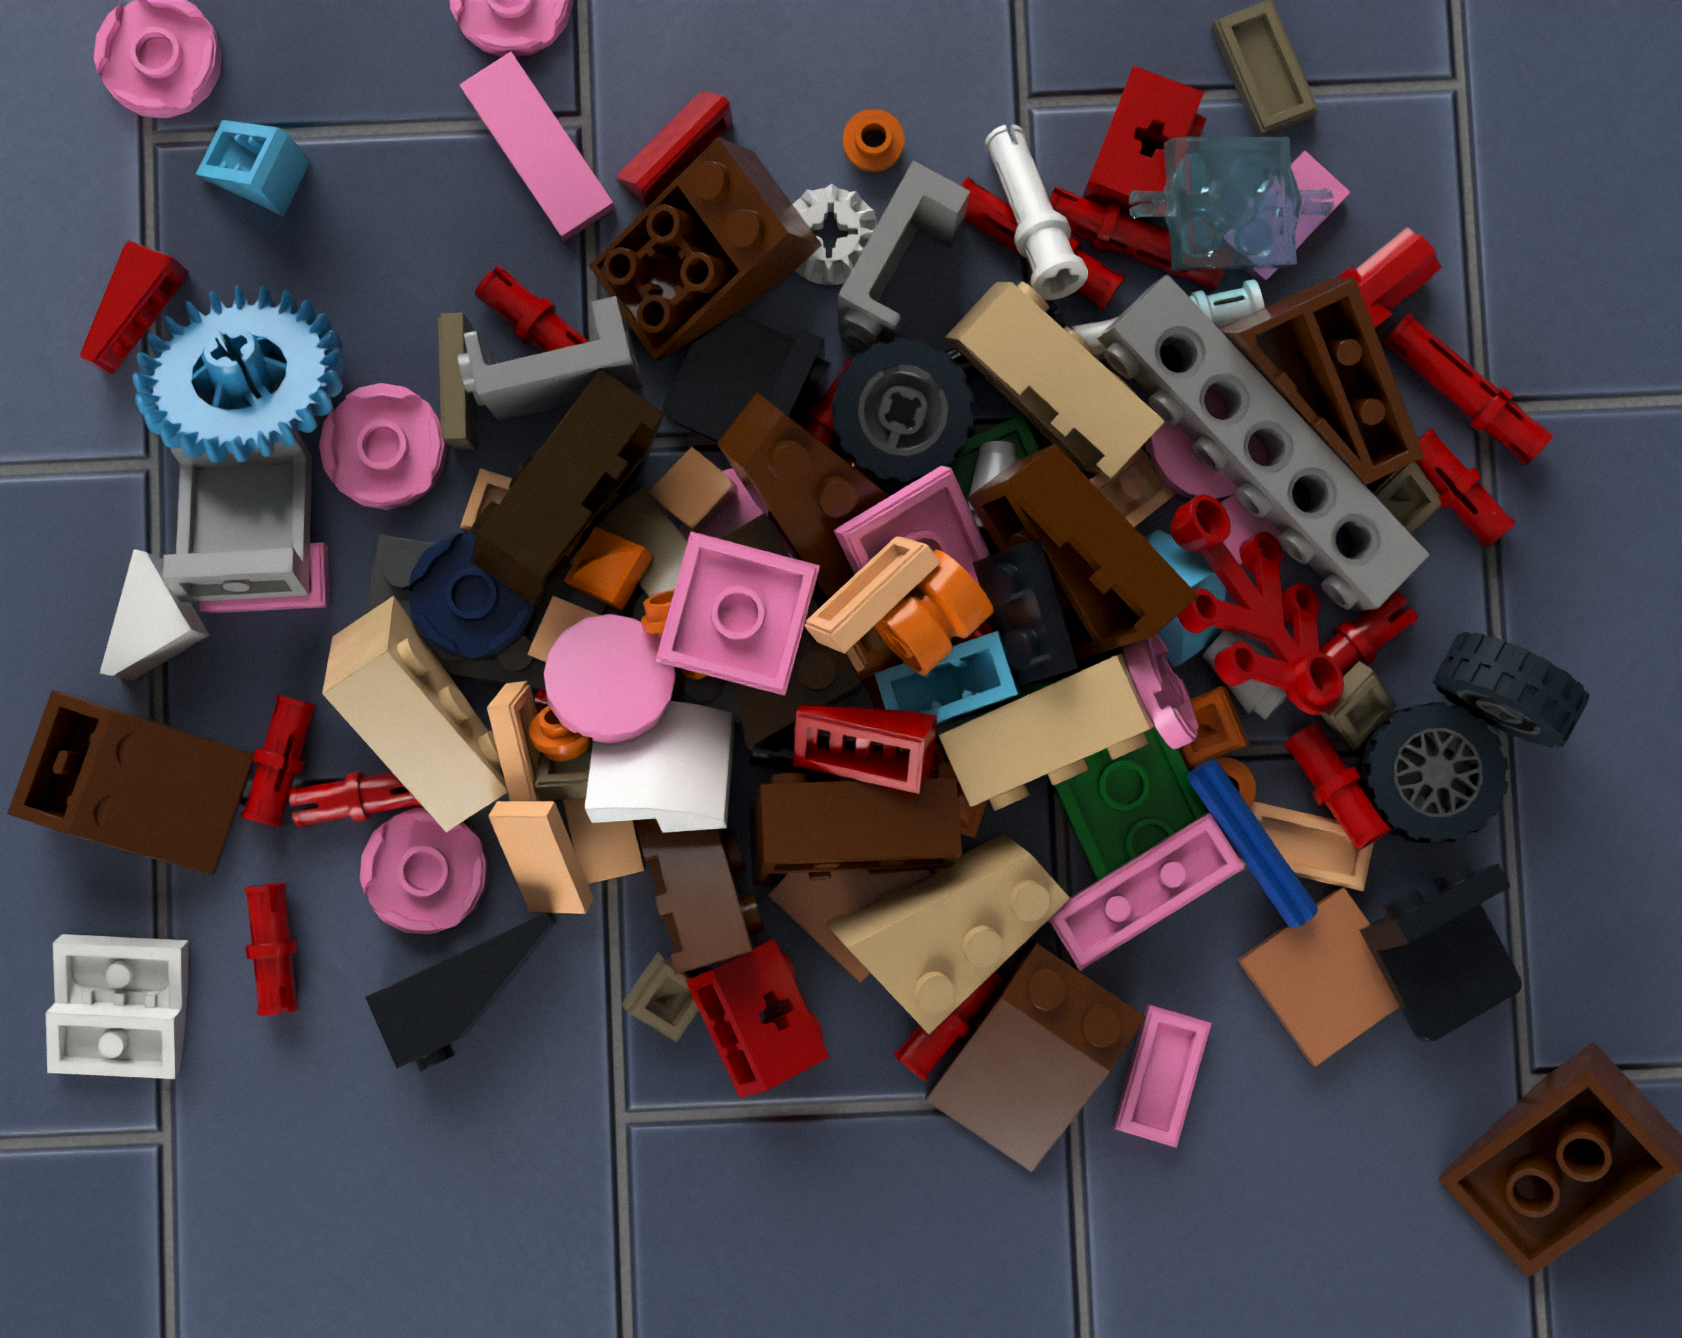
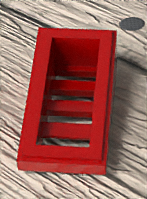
[80,240,189,375]
[793,704,937,794]

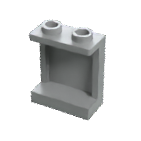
[838,160,970,350]
[458,296,643,421]
[162,431,312,602]

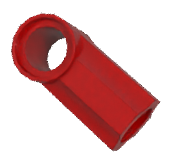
[1337,227,1442,329]

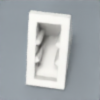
[100,549,210,681]

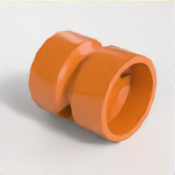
[873,550,994,676]

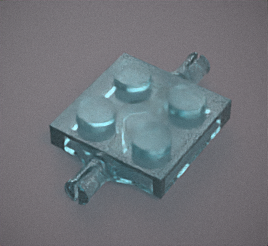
[1128,137,1334,271]

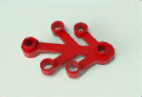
[1170,494,1344,715]

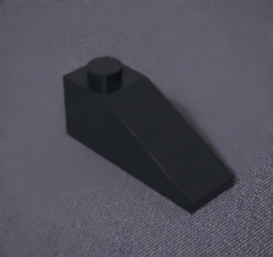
[365,913,557,1071]

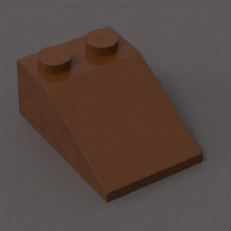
[925,940,1146,1172]
[1439,1042,1682,1278]

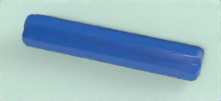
[1187,758,1318,928]

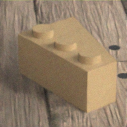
[944,282,1165,479]
[322,595,508,832]
[939,653,1155,811]
[825,834,1070,1034]

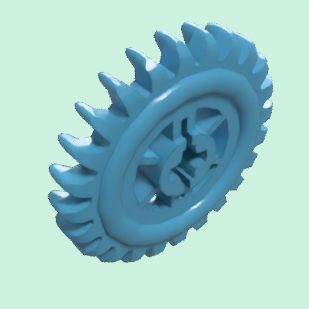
[132,285,346,462]

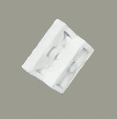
[585,701,735,833]
[45,934,189,1079]

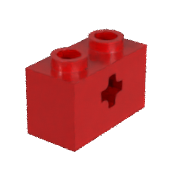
[1082,65,1207,224]
[685,939,829,1098]

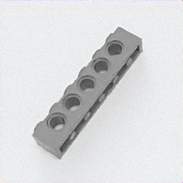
[1097,274,1430,612]

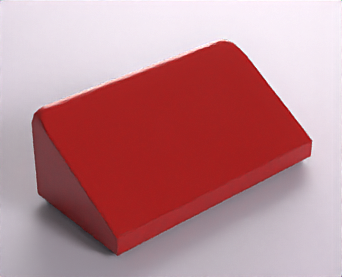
[617,92,733,208]

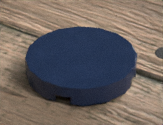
[409,532,537,660]

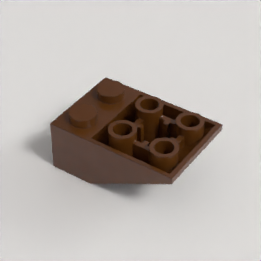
[589,137,822,361]
[7,690,255,875]

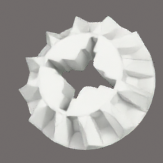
[793,184,878,285]

